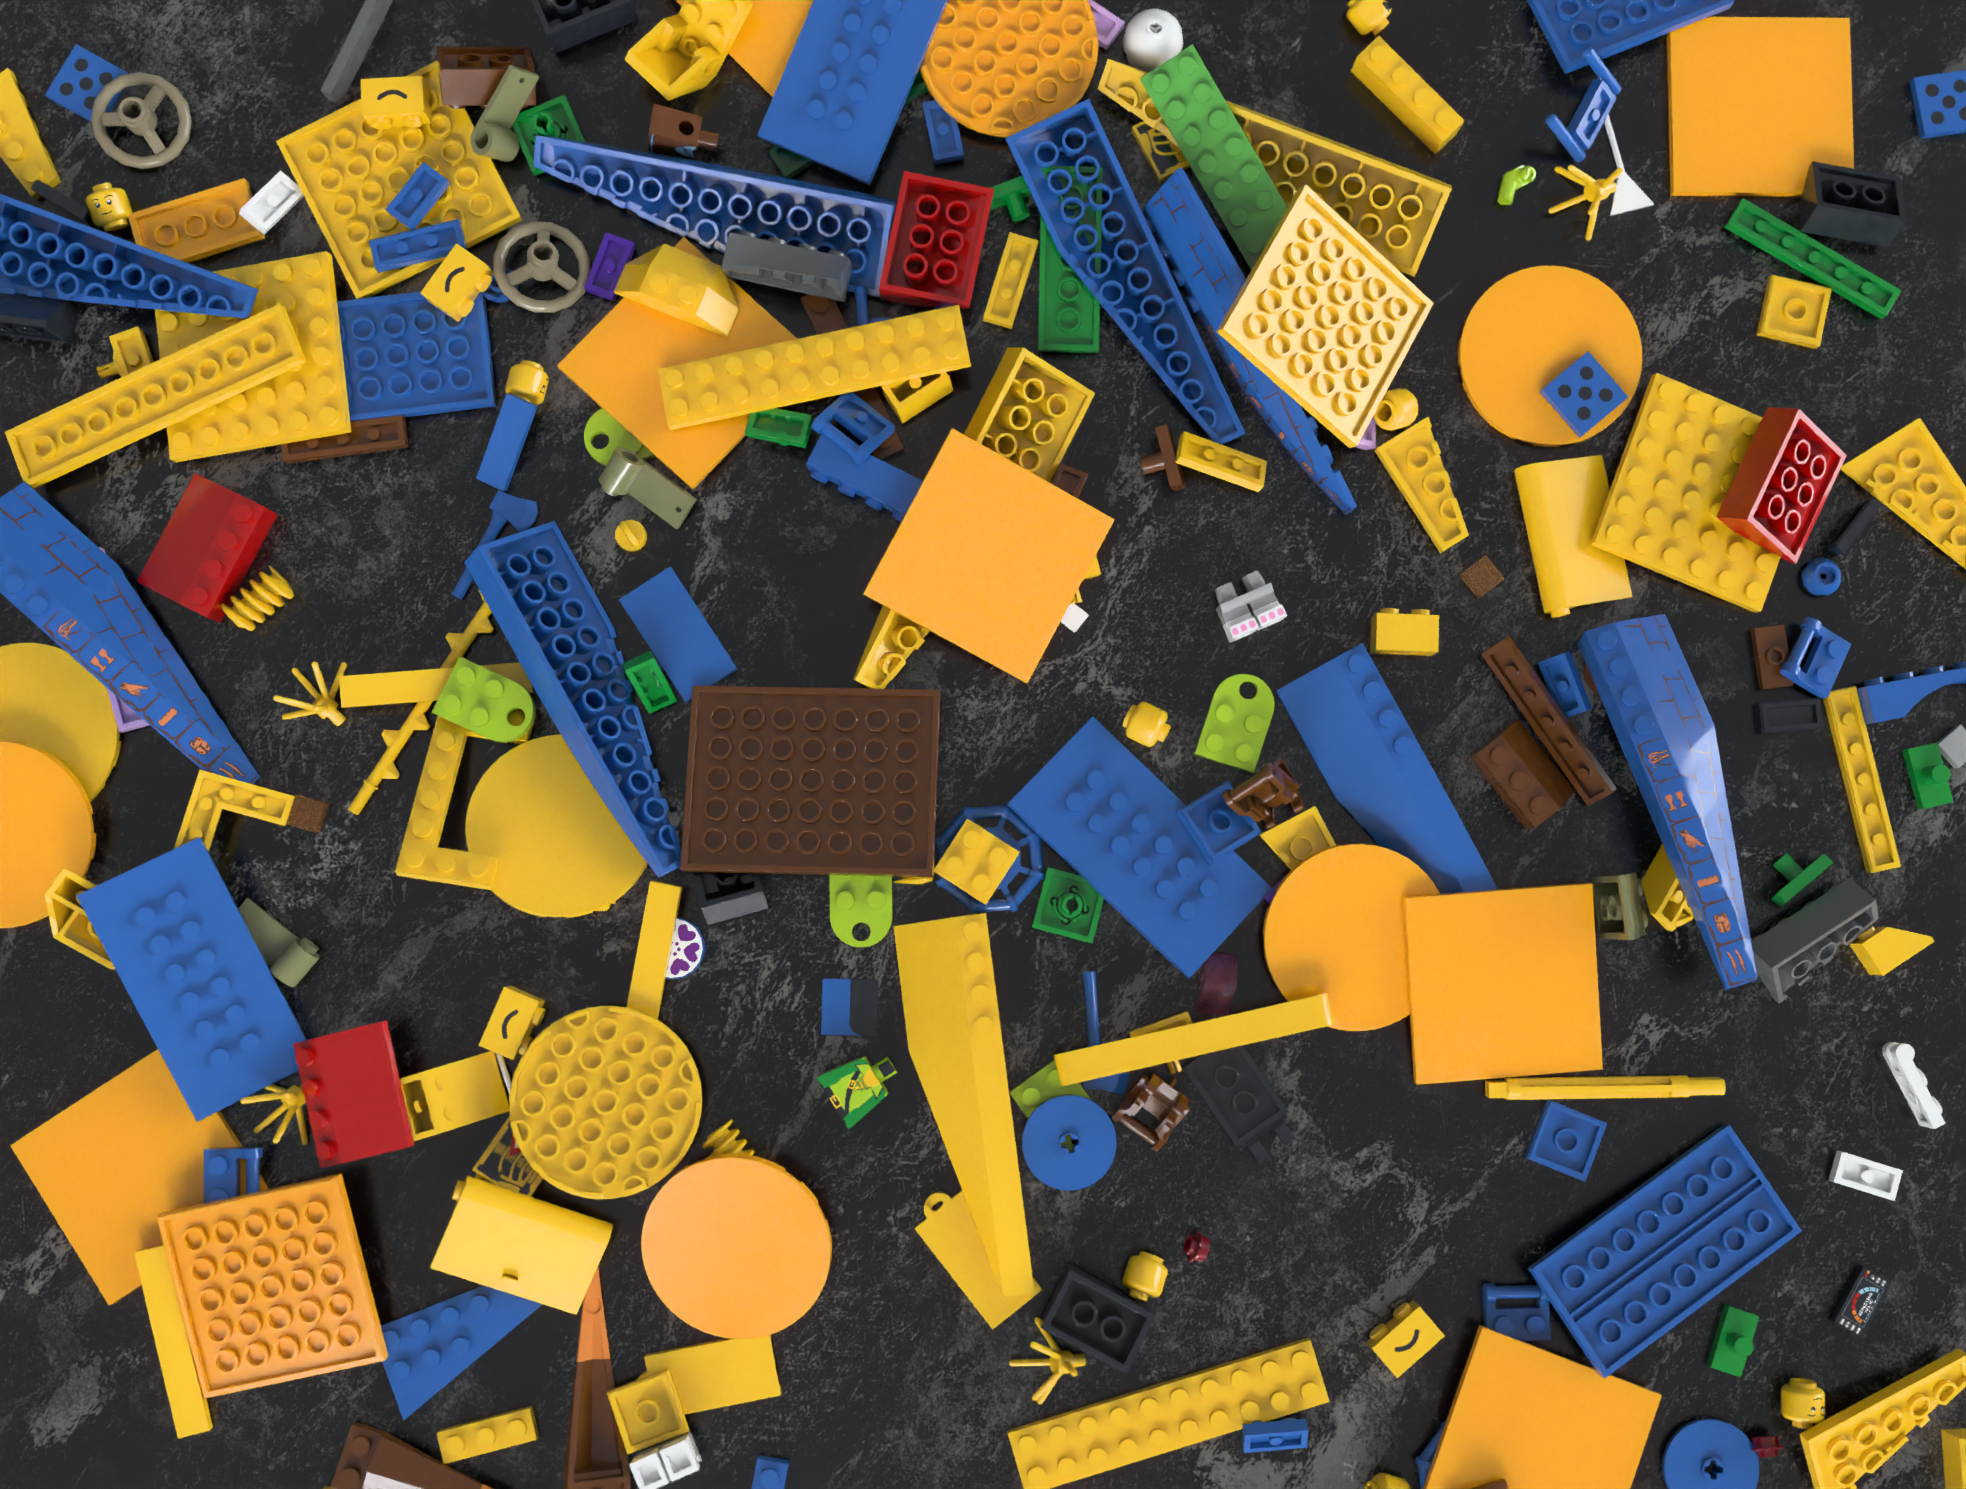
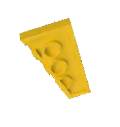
[0,68,61,200]
[1259,806,1336,870]

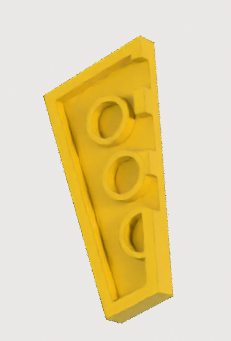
[1375,417,1469,553]

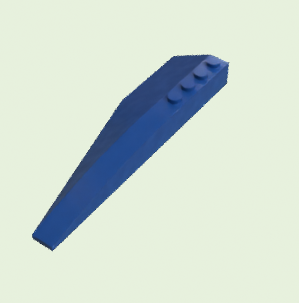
[533,134,898,297]
[464,521,681,878]
[1275,643,1497,894]

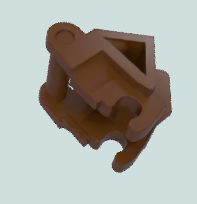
[1222,758,1305,830]
[1110,1074,1190,1152]

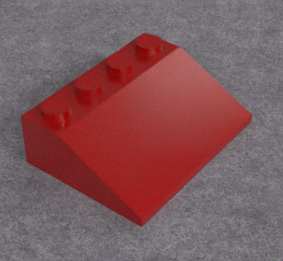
[879,171,994,309]
[1716,407,1847,564]
[137,473,278,623]
[293,1020,415,1168]

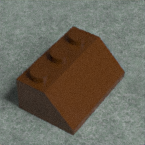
[436,46,536,109]
[1468,718,1575,829]

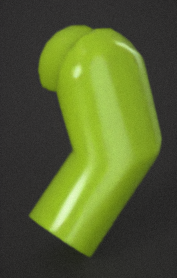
[1497,165,1536,205]

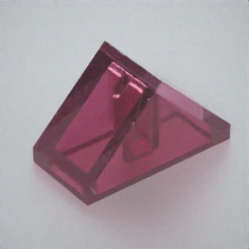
[1196,951,1238,1016]

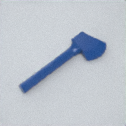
[451,490,538,600]
[1082,971,1129,1094]

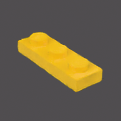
[983,232,1039,329]
[1175,431,1267,492]
[437,1405,539,1464]

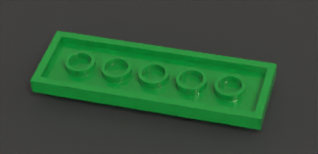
[1038,166,1103,353]

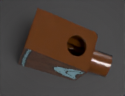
[648,104,719,160]

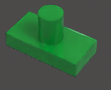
[990,176,1031,222]
[745,408,814,448]
[622,651,677,714]
[1902,742,1953,810]
[1771,853,1833,908]
[1706,1304,1759,1378]

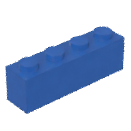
[806,433,923,522]

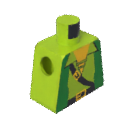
[817,1056,897,1129]

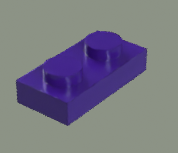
[584,232,636,302]

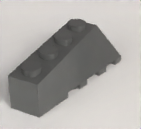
[721,231,853,302]
[1751,878,1879,1004]

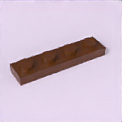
[281,415,409,464]

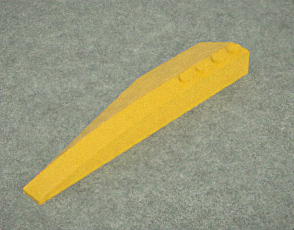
[1098,59,1452,277]
[853,347,1095,689]
[893,913,1035,1297]

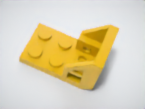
[625,0,753,101]

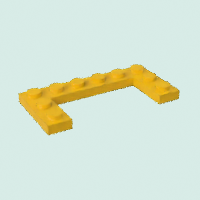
[395,710,535,890]
[174,770,295,852]

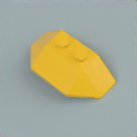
[614,244,739,338]
[1641,844,1694,931]
[44,867,115,970]

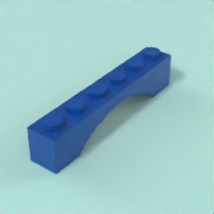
[1857,661,1966,725]

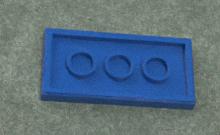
[619,566,738,703]

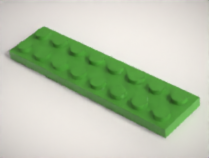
[1140,44,1287,270]

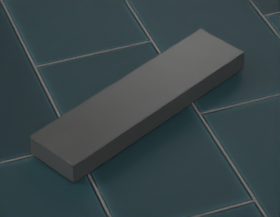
[321,0,393,107]

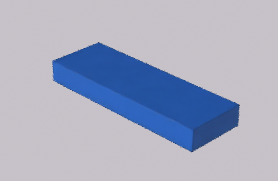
[369,219,468,273]
[476,393,538,491]

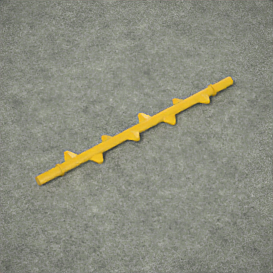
[348,590,494,815]

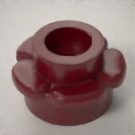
[1183,1231,1210,1263]
[1751,1435,1783,1458]

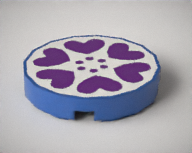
[666,917,706,980]

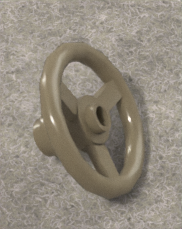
[91,72,192,169]
[493,221,591,313]

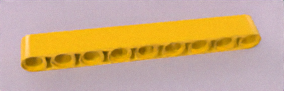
[1054,993,1335,1086]

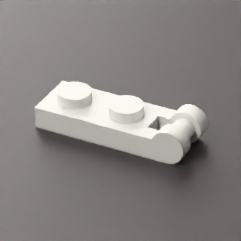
[1882,1042,1945,1129]

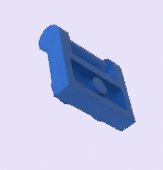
[811,392,895,465]
[1780,617,1851,699]
[204,1147,263,1203]
[1482,1283,1551,1341]

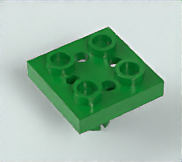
[512,94,585,176]
[1032,867,1104,944]

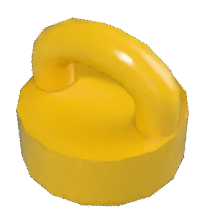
[615,520,647,552]

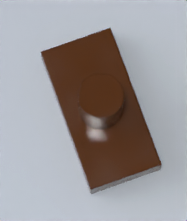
[1140,424,1186,491]

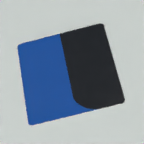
[821,979,878,1036]

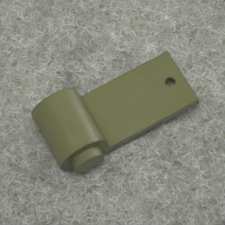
[471,65,539,162]
[598,447,697,529]
[238,898,320,987]

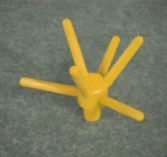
[1549,165,1623,241]
[273,662,347,726]
[240,1084,309,1145]
[1009,1317,1086,1404]

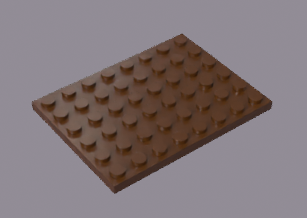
[680,686,941,877]

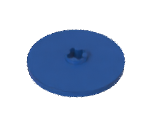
[1022,1094,1117,1191]
[1662,1418,1759,1489]

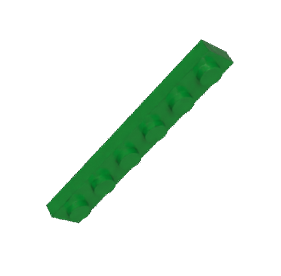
[1724,198,1901,319]

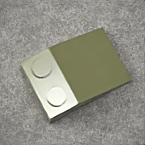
[1590,872,1648,940]

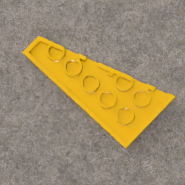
[1841,418,1966,569]
[1800,1348,1966,1489]

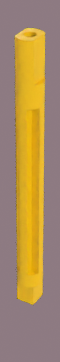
[1485,1075,1725,1100]

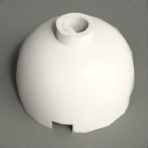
[1123,9,1183,73]

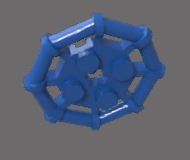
[935,802,1045,915]

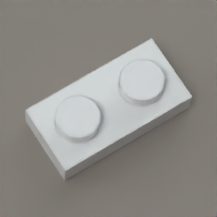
[239,170,304,235]
[1829,1150,1903,1201]

